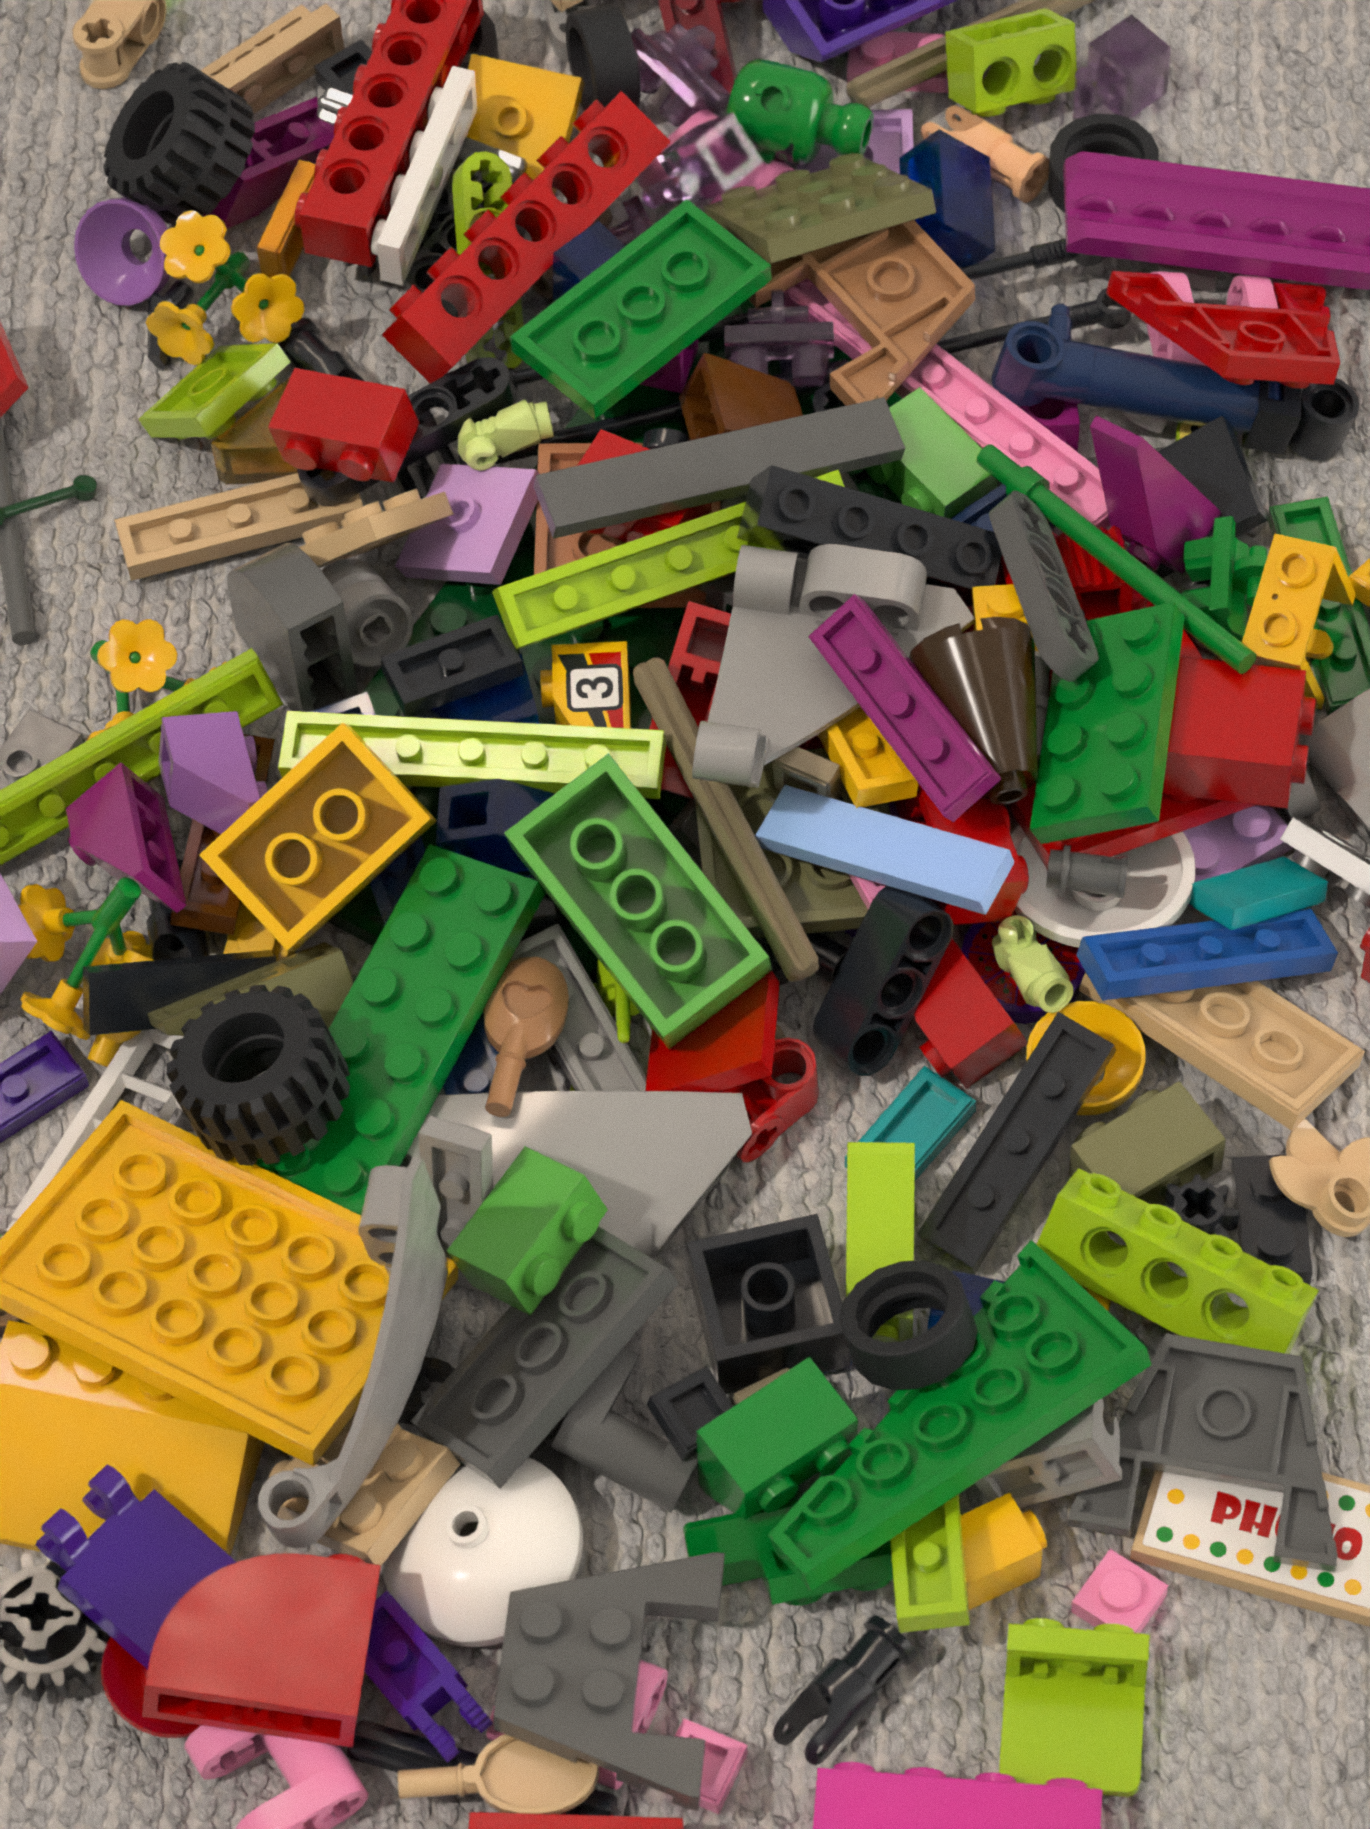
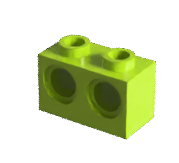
[945,8,1078,117]

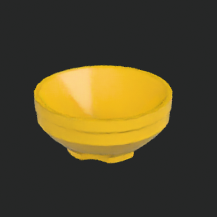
[1026,1001,1146,1115]

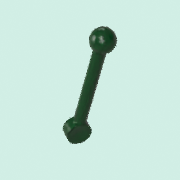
[0,475,97,526]

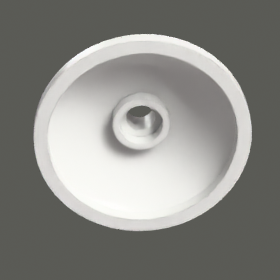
[1011,825,1195,948]
[382,1457,583,1647]

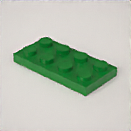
[510,199,772,419]
[1030,602,1185,844]

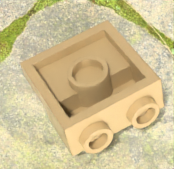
[268,1412,460,1566]

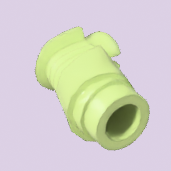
[458,399,554,471]
[992,916,1073,1013]

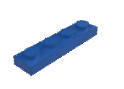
[1076,909,1338,1001]

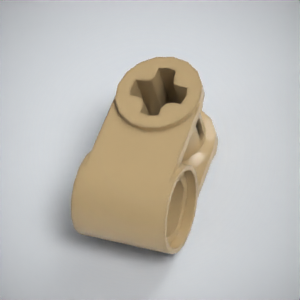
[72,0,166,89]

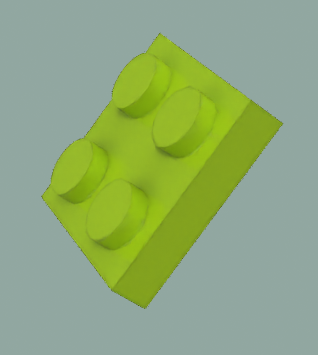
[138,343,290,440]

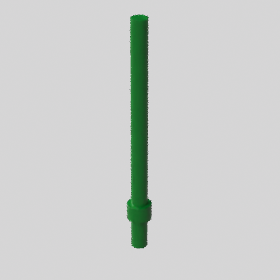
[976,444,1256,674]

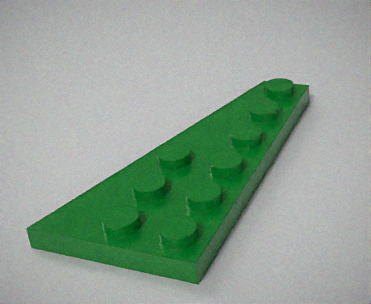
[768,1240,1152,1592]

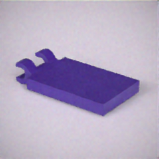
[36,1464,236,1670]

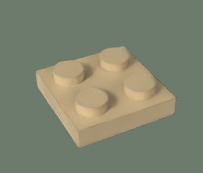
[299,489,453,568]

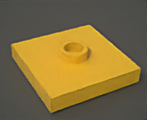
[452,54,585,194]

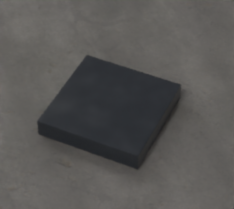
[1156,415,1268,578]

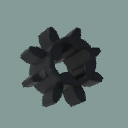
[1165,1174,1239,1238]

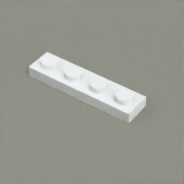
[371,66,477,286]

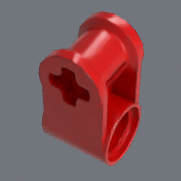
[717,1037,819,1162]

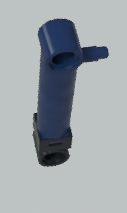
[991,303,1360,460]

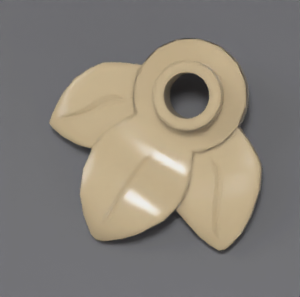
[1269,1119,1370,1237]

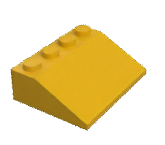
[0,1320,265,1556]

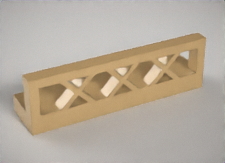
[200,3,345,114]

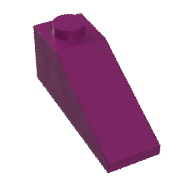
[202,97,334,229]
[1090,415,1221,575]
[66,762,187,913]

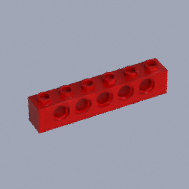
[294,0,484,267]
[381,91,671,383]

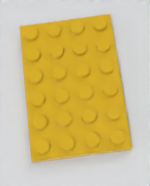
[0,1100,458,1467]

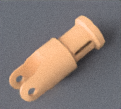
[921,105,1049,203]

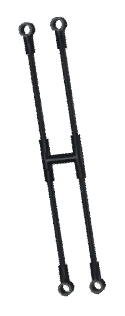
[444,238,1131,467]

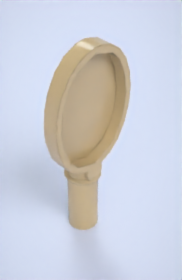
[398,1734,599,1814]

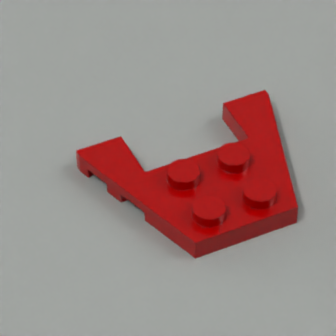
[1106,271,1340,389]

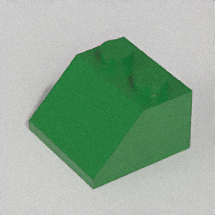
[697,1357,858,1520]

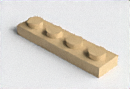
[114,470,363,581]

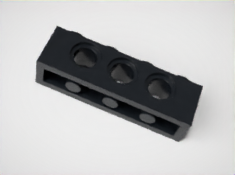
[737,465,1002,607]

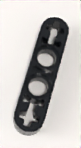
[297,357,517,506]

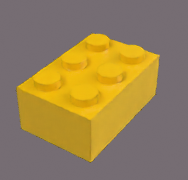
[199,723,437,951]

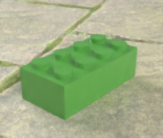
[504,753,772,1049]

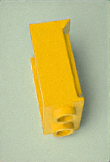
[1242,533,1356,710]

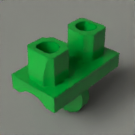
[1182,516,1267,642]

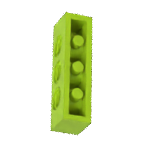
[1036,1168,1319,1354]

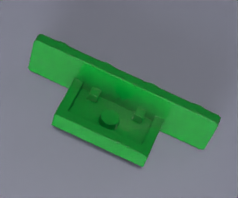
[683,1499,893,1606]

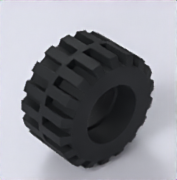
[103,62,255,226]
[167,984,350,1166]

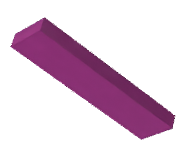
[808,594,1001,822]

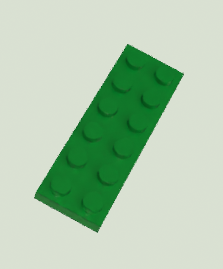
[255,844,546,1215]

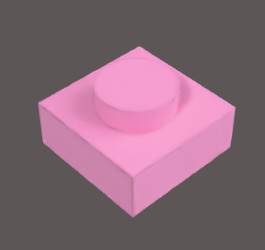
[1071,1549,1168,1633]

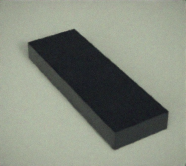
[83,950,276,1035]

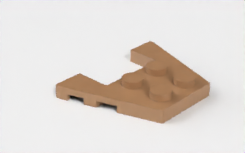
[748,220,975,406]

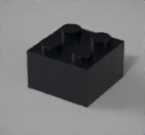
[687,1213,850,1394]

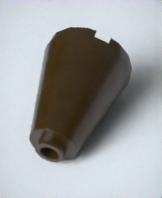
[909,617,1038,805]

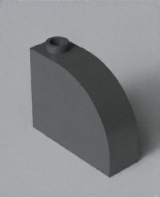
[227,542,359,712]

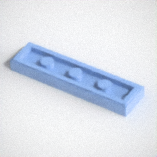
[755,785,1015,915]

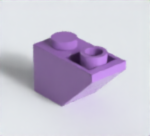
[158,711,268,834]

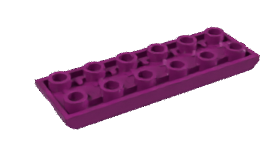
[1063,152,1370,290]

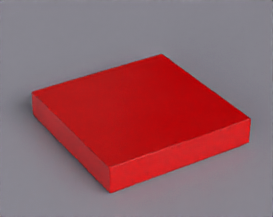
[645,971,780,1093]

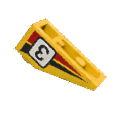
[540,641,632,728]

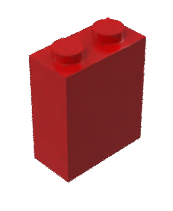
[1162,656,1316,809]

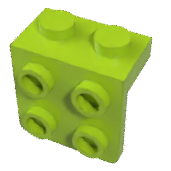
[999,1618,1150,1797]

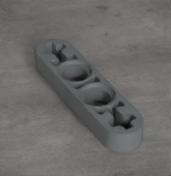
[989,491,1099,682]

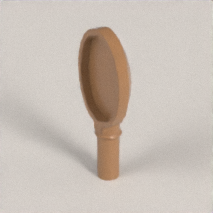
[483,956,569,1117]

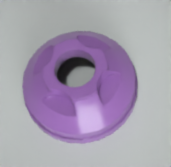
[74,198,170,306]

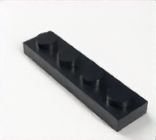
[917,1012,1116,1272]

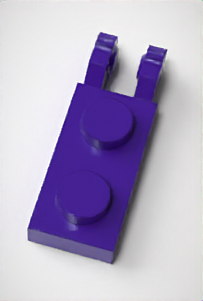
[364,1591,494,1763]

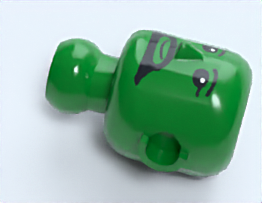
[725,59,874,165]

